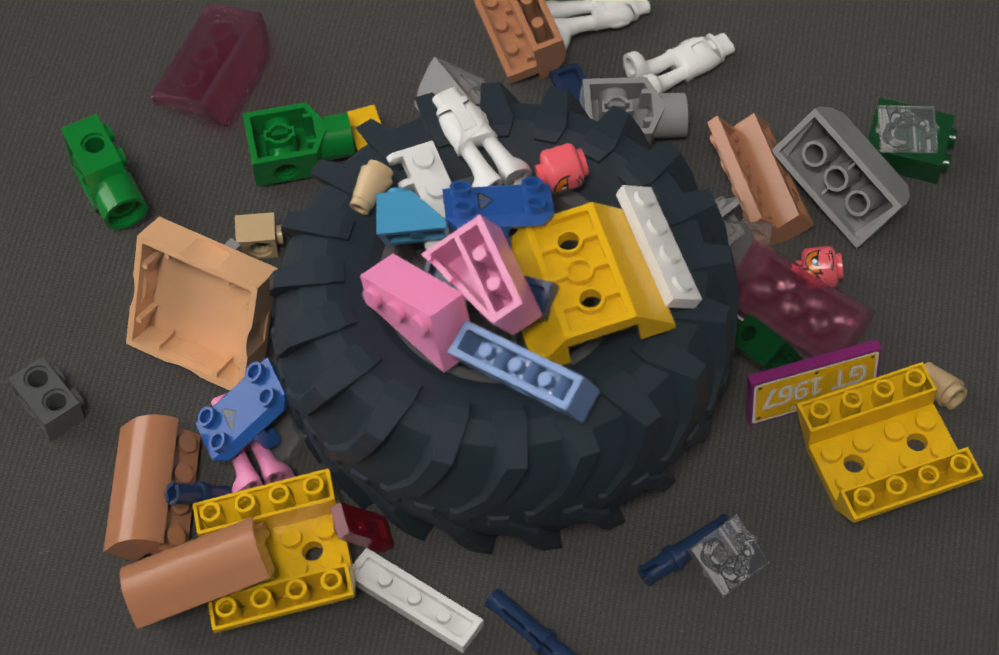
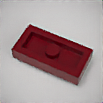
[330,502,394,553]

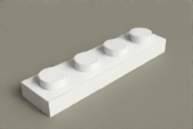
[616,185,702,308]
[353,548,484,653]

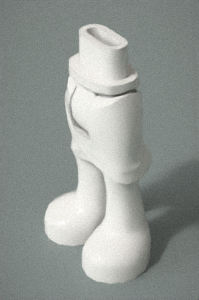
[545,0,651,50]
[623,33,735,93]
[432,87,532,187]

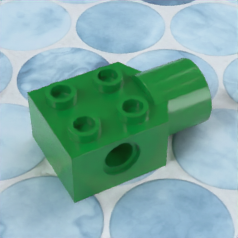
[242,102,355,187]
[61,114,148,230]

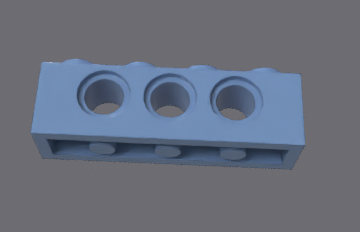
[448,320,600,423]

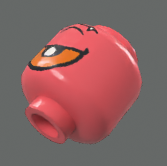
[534,143,589,193]
[795,246,844,291]

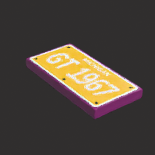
[745,340,882,426]

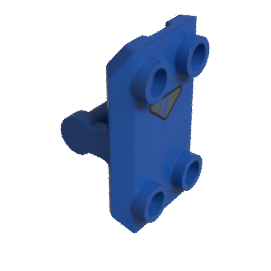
[442,177,554,248]
[196,357,288,461]

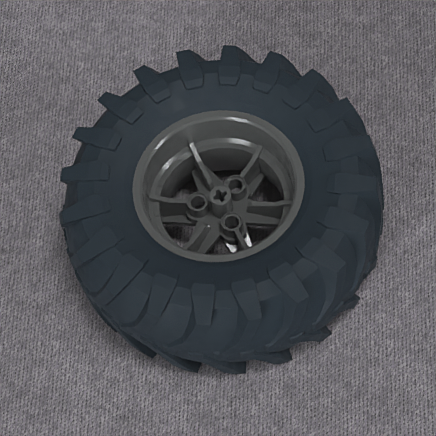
[270,82,738,554]

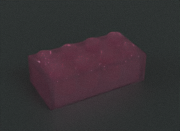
[736,240,876,356]

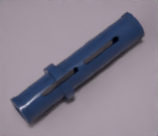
[637,514,735,586]
[485,588,578,655]

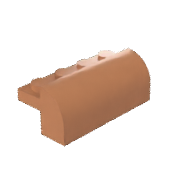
[473,0,566,84]
[707,113,814,245]
[103,414,201,562]
[120,517,275,629]

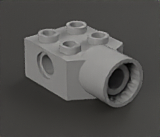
[579,77,688,146]

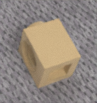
[235,212,284,259]

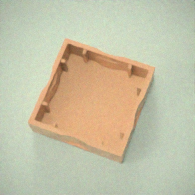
[126,217,278,391]

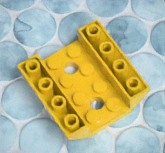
[511,202,676,366]
[796,362,983,523]
[192,468,356,633]

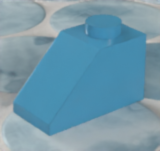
[376,187,455,246]

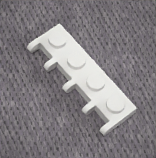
[386,140,455,251]

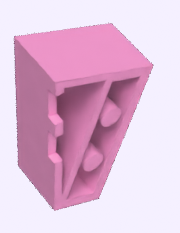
[421,214,543,335]
[360,254,470,373]

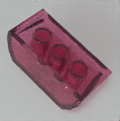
[150,4,269,127]

